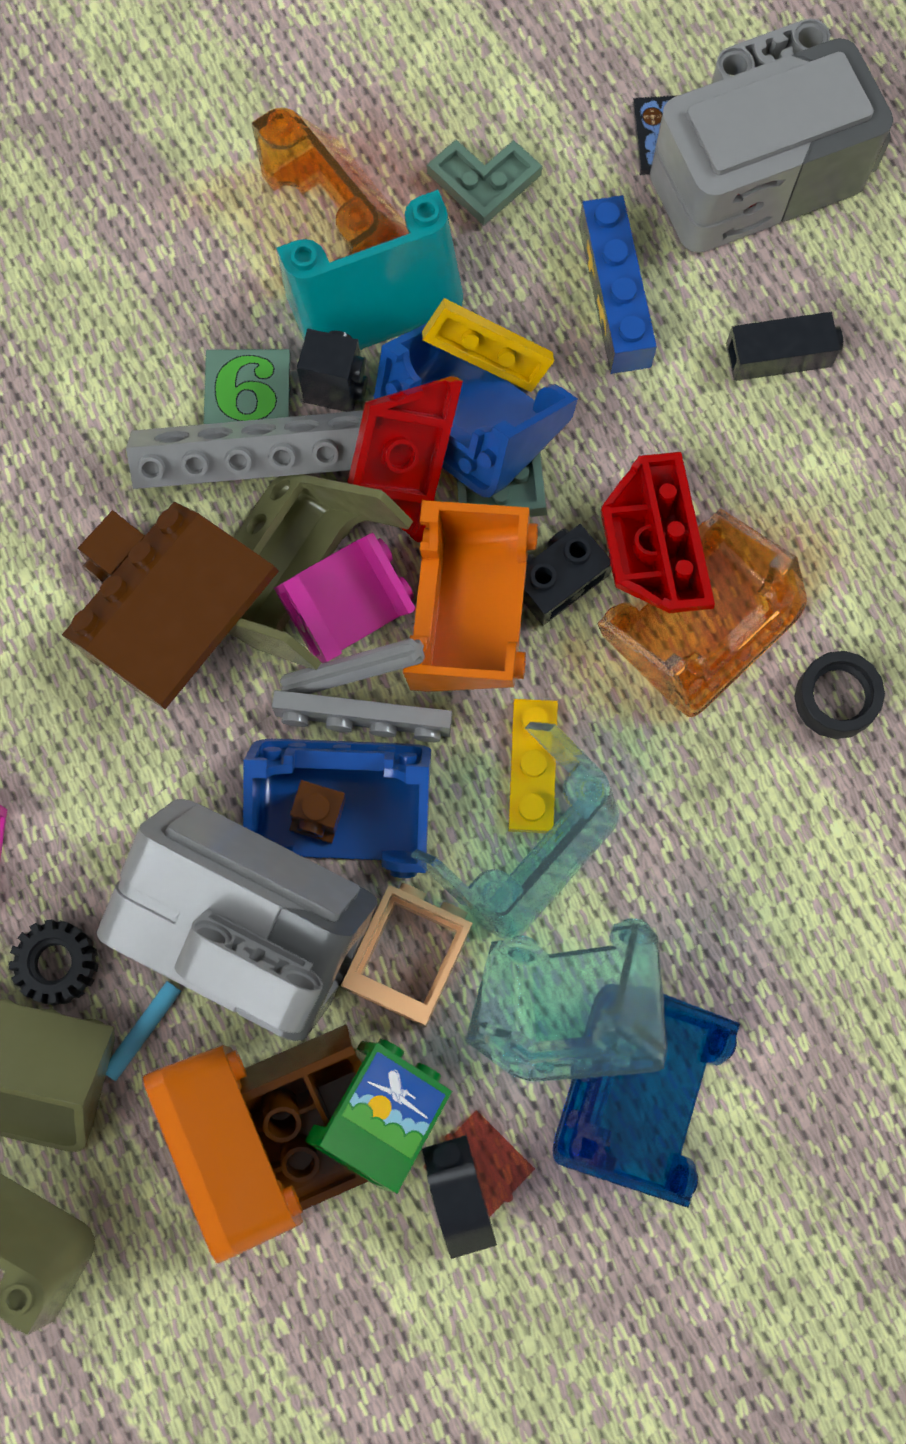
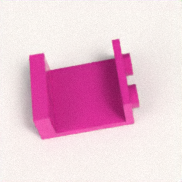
[273,532,416,663]

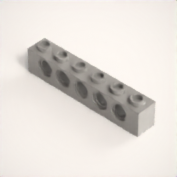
[126,410,364,489]

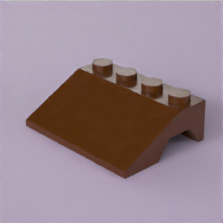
[62,501,279,710]
[240,1024,368,1210]

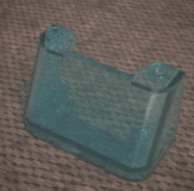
[465,918,667,1081]

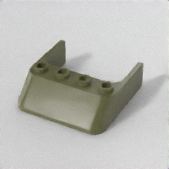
[229,474,413,670]

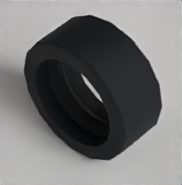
[794,651,885,739]

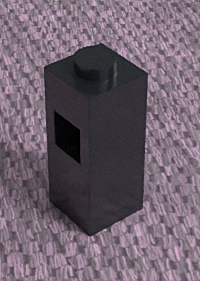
[726,312,843,381]

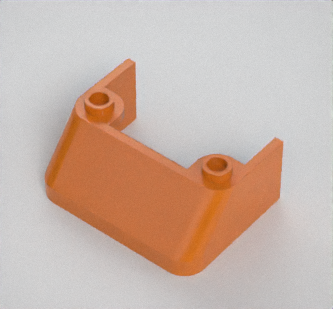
[143,1045,303,1264]

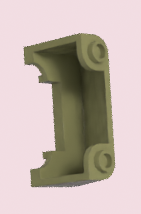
[0,1173,95,1335]

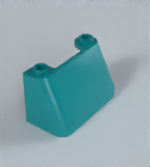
[276,190,463,350]

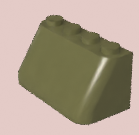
[0,998,115,1152]

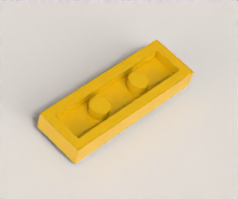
[422,298,554,393]
[508,699,558,834]

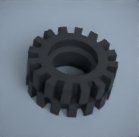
[9,920,99,1005]

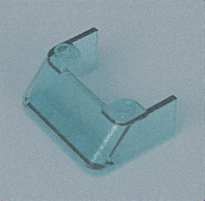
[410,722,619,939]

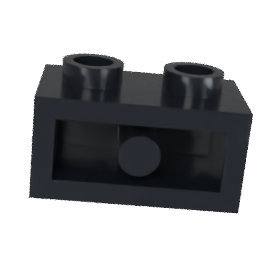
[297,328,368,412]
[523,524,612,626]

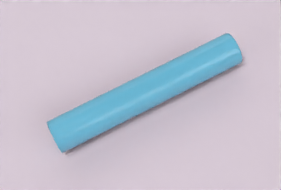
[106,981,182,1081]

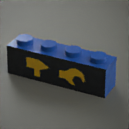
[579,195,657,374]

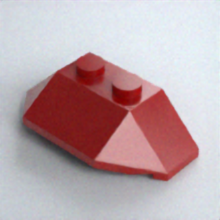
[600,452,715,614]

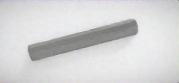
[280,639,425,694]

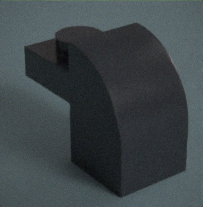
[422,1135,497,1259]

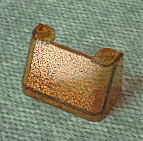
[251,108,409,255]
[597,508,807,717]

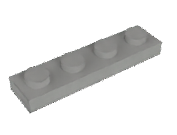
[272,690,452,743]

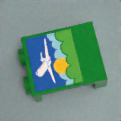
[304,1038,452,1194]

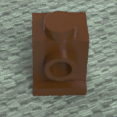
[289,780,346,844]

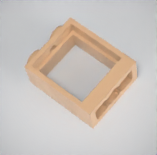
[341,883,472,1027]

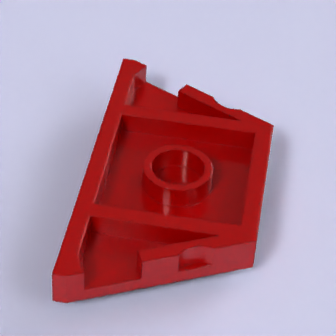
[347,376,463,543]

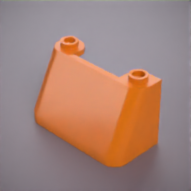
[403,500,538,692]

